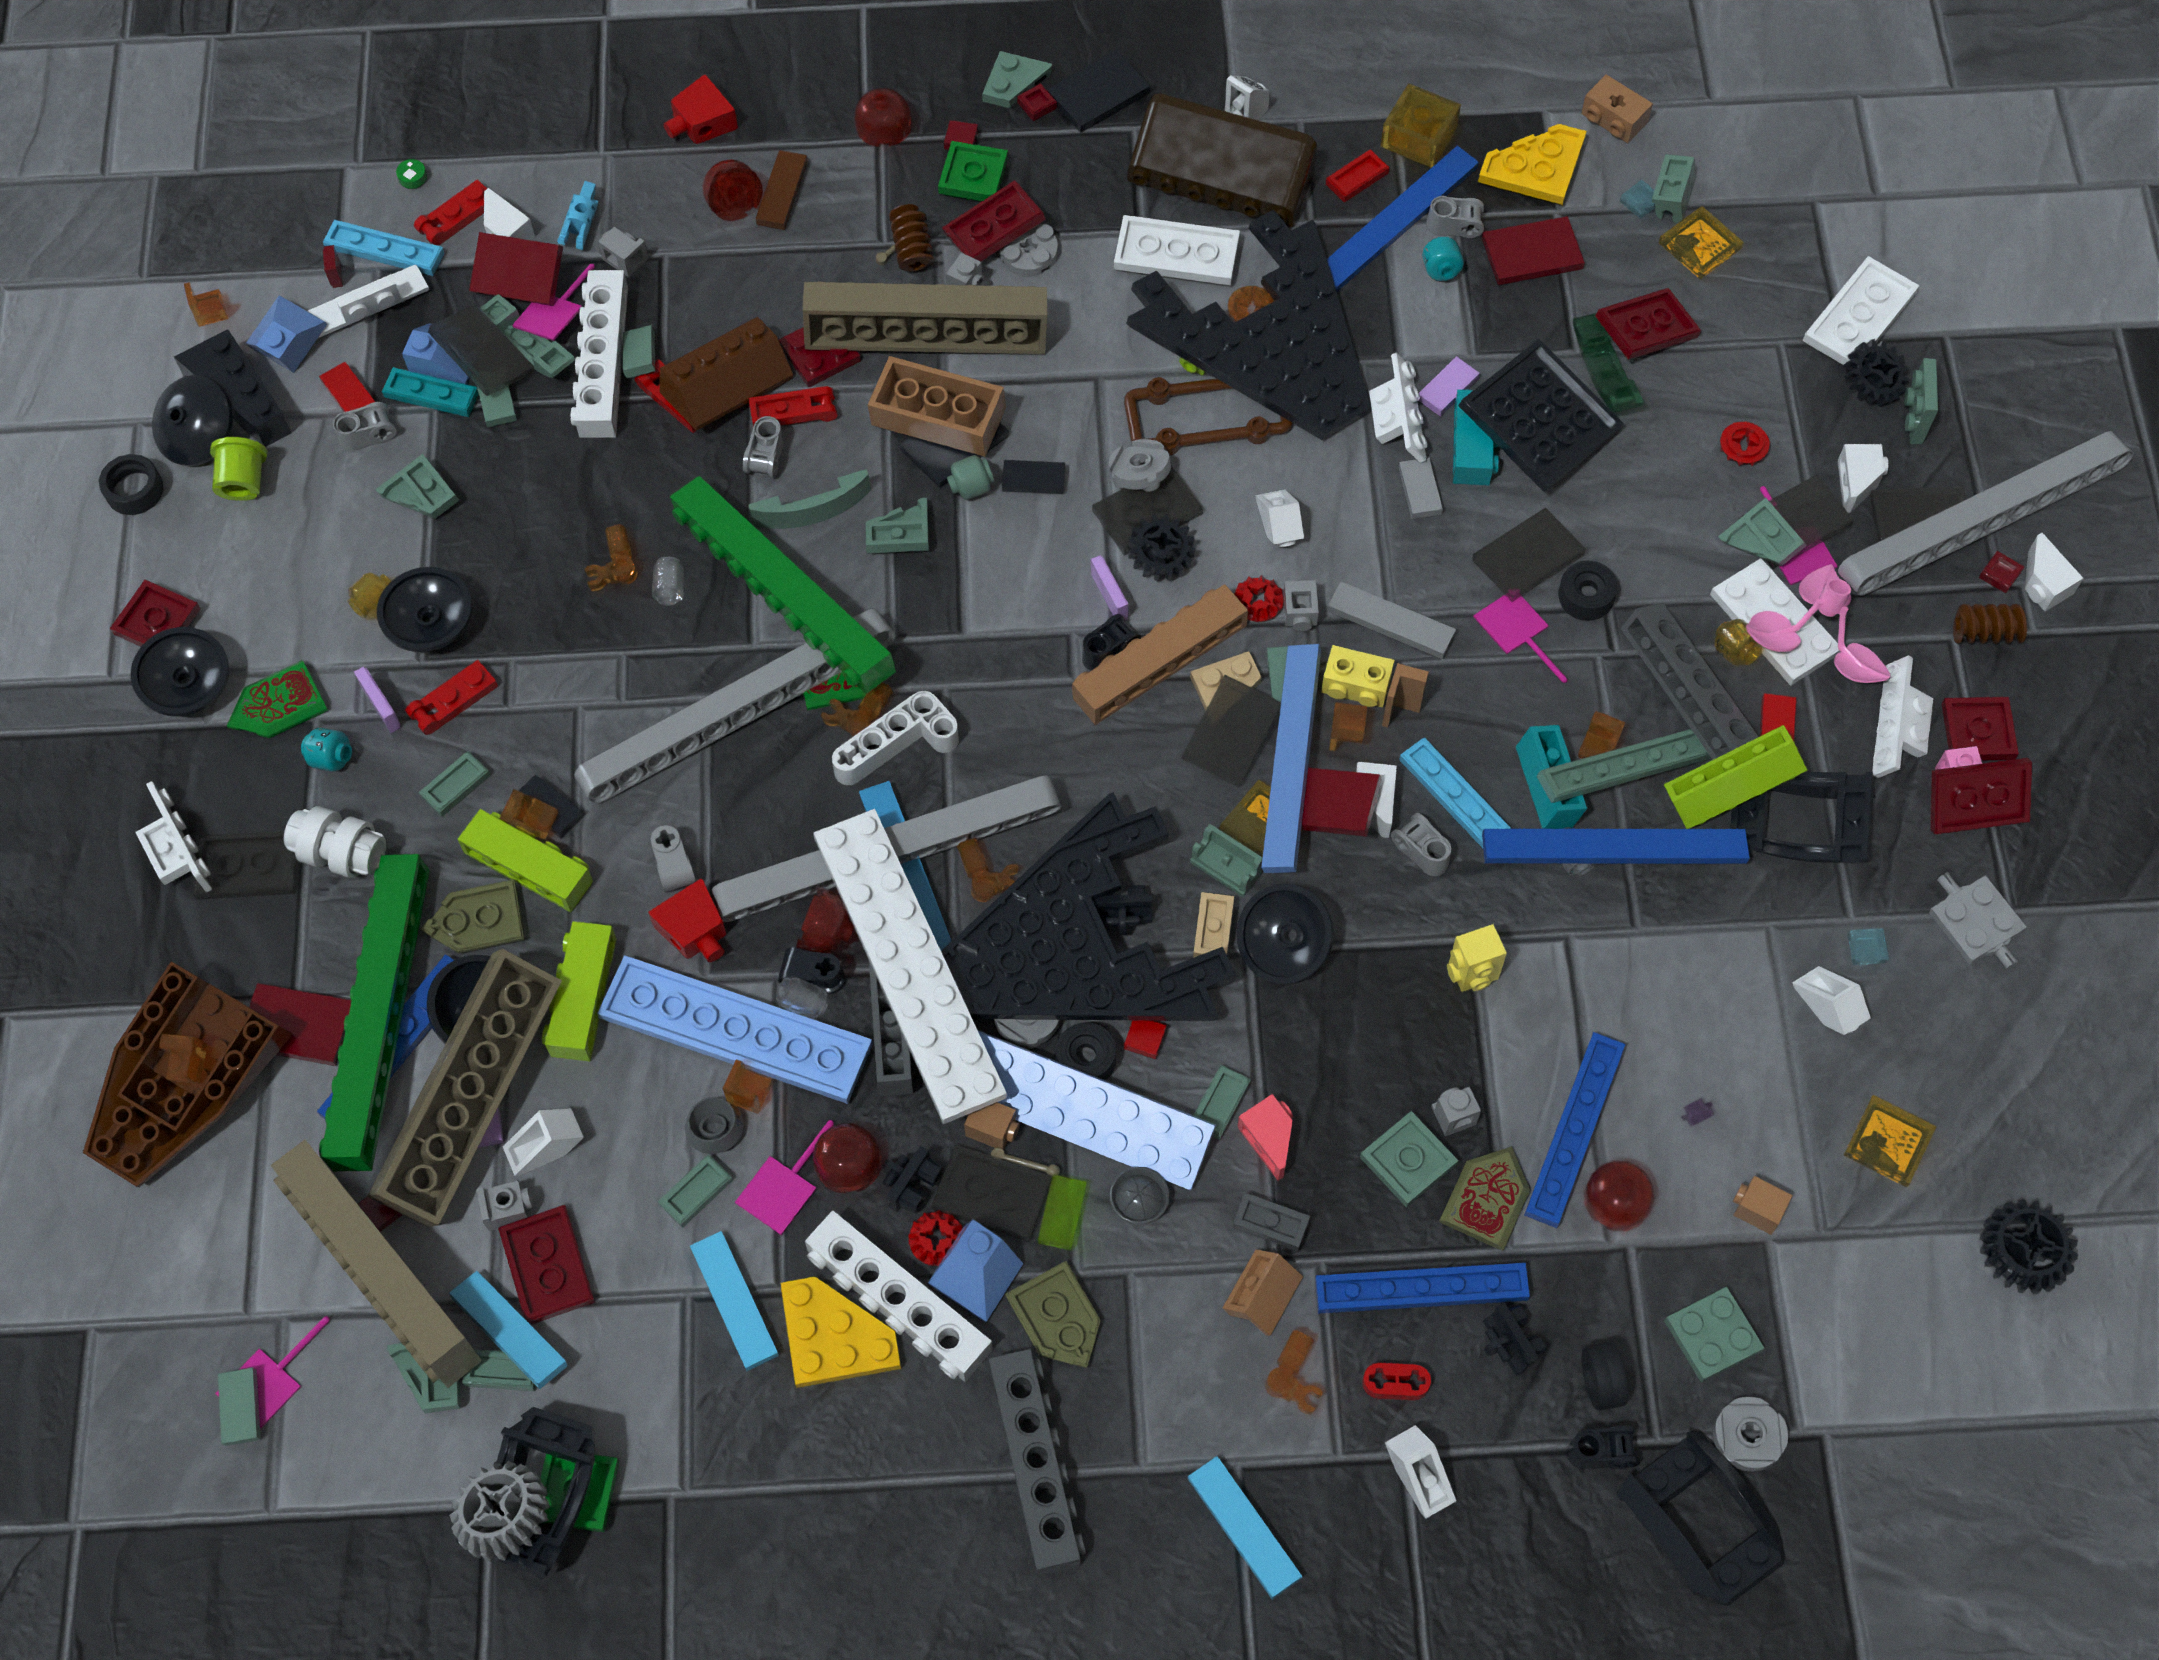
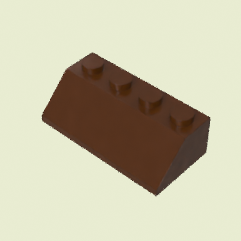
[659,317,793,431]

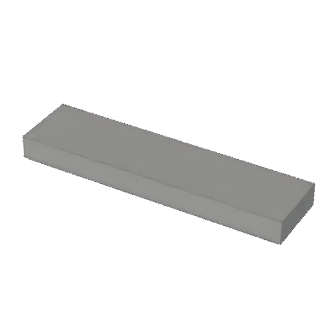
[1327,581,1456,659]

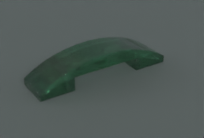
[1573,313,1644,412]

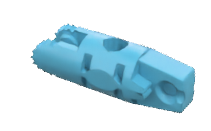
[557,181,599,250]

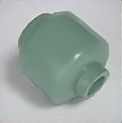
[947,455,994,500]

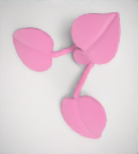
[1746,564,1891,683]

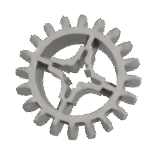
[449,1461,550,1562]

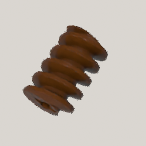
[889,204,935,272]
[1953,604,2027,644]

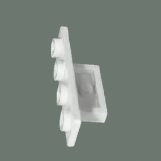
[307,265,429,338]
[1369,352,1427,463]
[1872,655,1933,778]
[136,781,212,892]

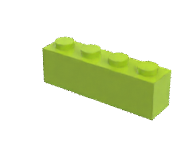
[1664,725,1807,829]
[457,809,593,913]
[542,921,617,1062]

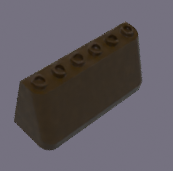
[1127,94,1317,228]

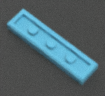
[323,220,445,276]
[1399,737,1511,848]
[690,1231,779,1371]
[449,1271,567,1389]
[1188,1456,1302,1600]

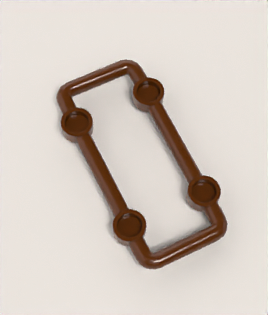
[1124,377,1293,456]

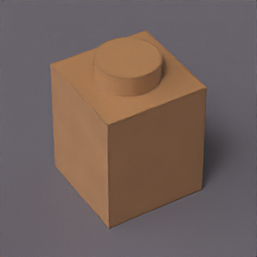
[964,1102,1020,1150]
[1733,1176,1793,1235]

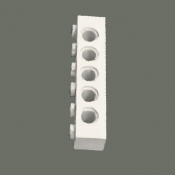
[571,270,628,438]
[805,1210,993,1382]

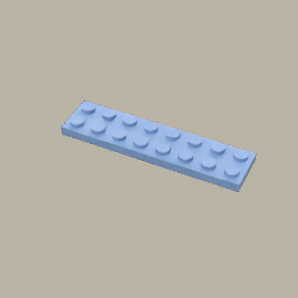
[597,955,873,1104]
[978,1030,1216,1190]

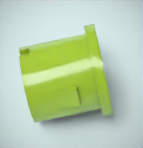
[210,437,268,501]

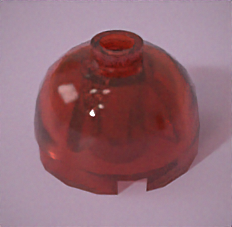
[854,88,912,147]
[702,159,763,221]
[796,887,854,953]
[813,1123,882,1194]
[1584,1160,1655,1231]

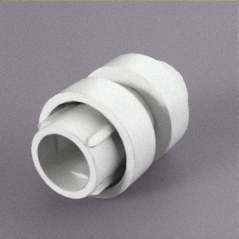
[284,806,386,879]

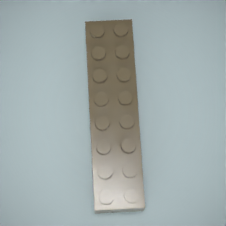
[803,281,1047,354]
[367,949,562,1227]
[270,1139,482,1388]

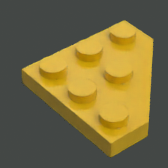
[1478,124,1587,205]
[780,1277,901,1388]

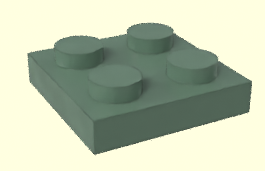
[1904,358,1938,445]
[1360,1111,1458,1208]
[1664,1287,1764,1383]

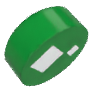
[396,159,427,189]

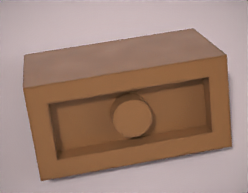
[1382,663,1429,728]
[1222,1249,1303,1336]

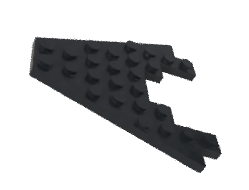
[1126,210,1371,440]
[941,792,1236,1021]

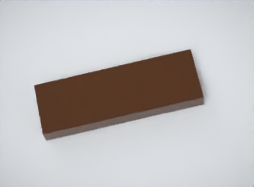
[756,150,808,230]

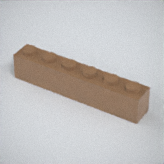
[1072,584,1248,725]

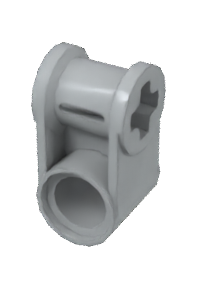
[1426,196,1484,238]
[333,402,397,452]
[743,416,784,478]
[1391,813,1451,876]
[651,825,696,893]

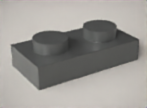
[1232,1193,1310,1251]

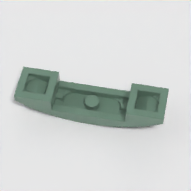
[476,294,575,378]
[748,469,871,529]

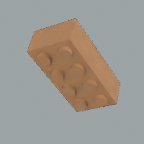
[867,356,1006,457]

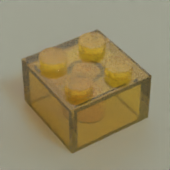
[1380,83,1461,168]

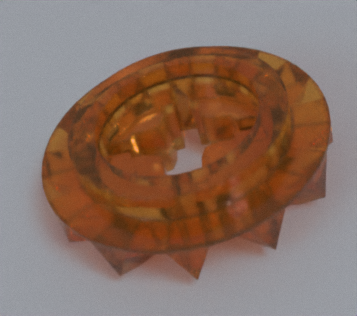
[1228,286,1274,322]

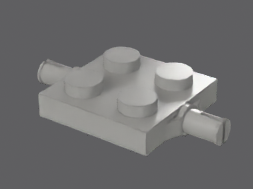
[1929,872,2027,970]

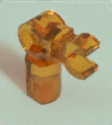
[585,524,638,591]
[821,682,893,737]
[957,838,1019,902]
[1265,1330,1323,1415]

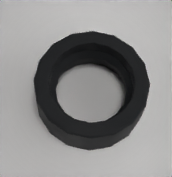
[98,454,164,515]

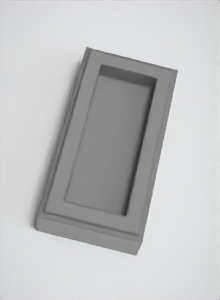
[1398,458,1443,519]

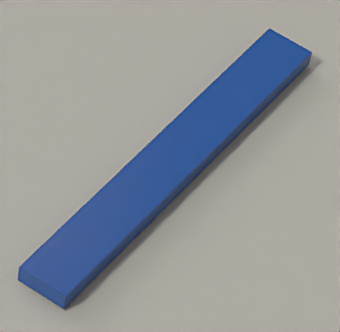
[1327,146,1479,292]
[1482,829,1750,864]

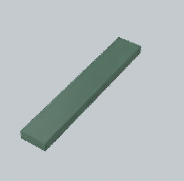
[1537,729,1711,803]

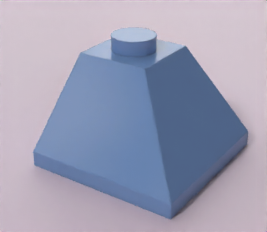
[246,295,327,373]
[402,323,487,385]
[927,1219,1023,1323]

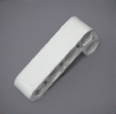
[832,691,959,785]

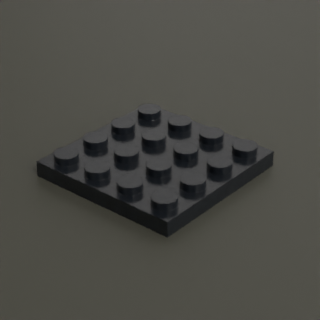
[1458,339,1624,492]

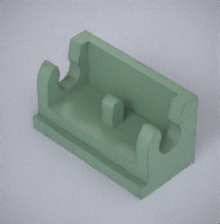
[1652,154,1695,224]
[1190,823,1262,897]

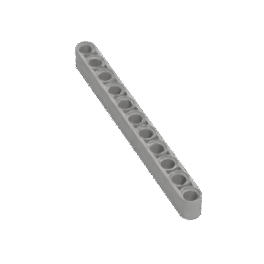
[1838,431,2134,596]
[574,609,895,803]
[711,775,1062,922]

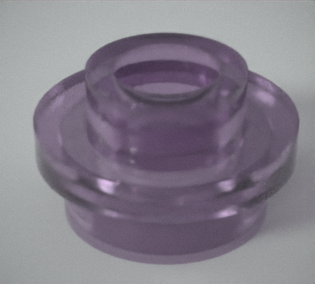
[1681,1098,1715,1127]

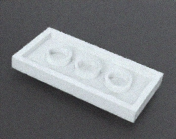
[1114,215,1240,286]
[1803,256,1919,365]
[1710,558,1840,686]

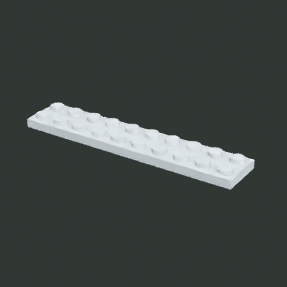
[813,809,1007,1124]

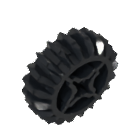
[1979,1199,2079,1295]

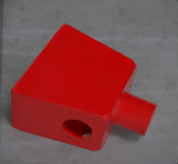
[664,74,738,144]
[648,879,726,962]

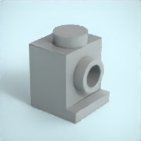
[598,227,649,278]
[946,253,988,286]
[1283,580,1319,631]
[1431,1087,1481,1136]
[476,1180,533,1231]

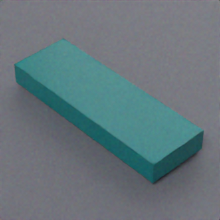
[382,367,479,417]

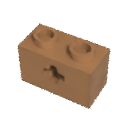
[1581,74,1653,143]

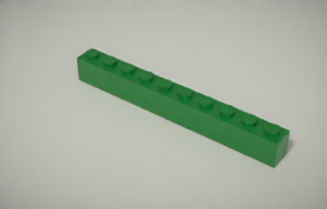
[670,476,896,694]
[319,854,430,1172]

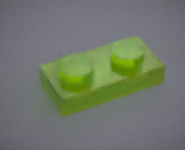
[1038,1175,1087,1251]

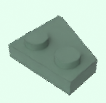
[982,51,1052,108]
[375,454,459,519]
[866,498,929,553]
[1718,498,1807,566]
[387,1343,461,1413]

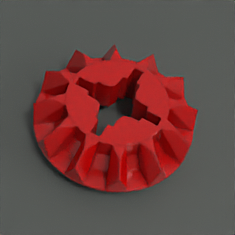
[1719,422,1770,466]
[1234,575,1284,622]
[908,1210,962,1266]

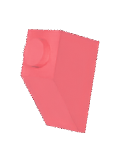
[1238,1094,1293,1181]

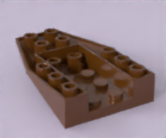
[83,961,293,1188]

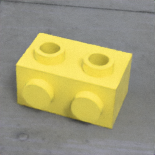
[1321,645,1395,708]
[1447,924,1507,992]

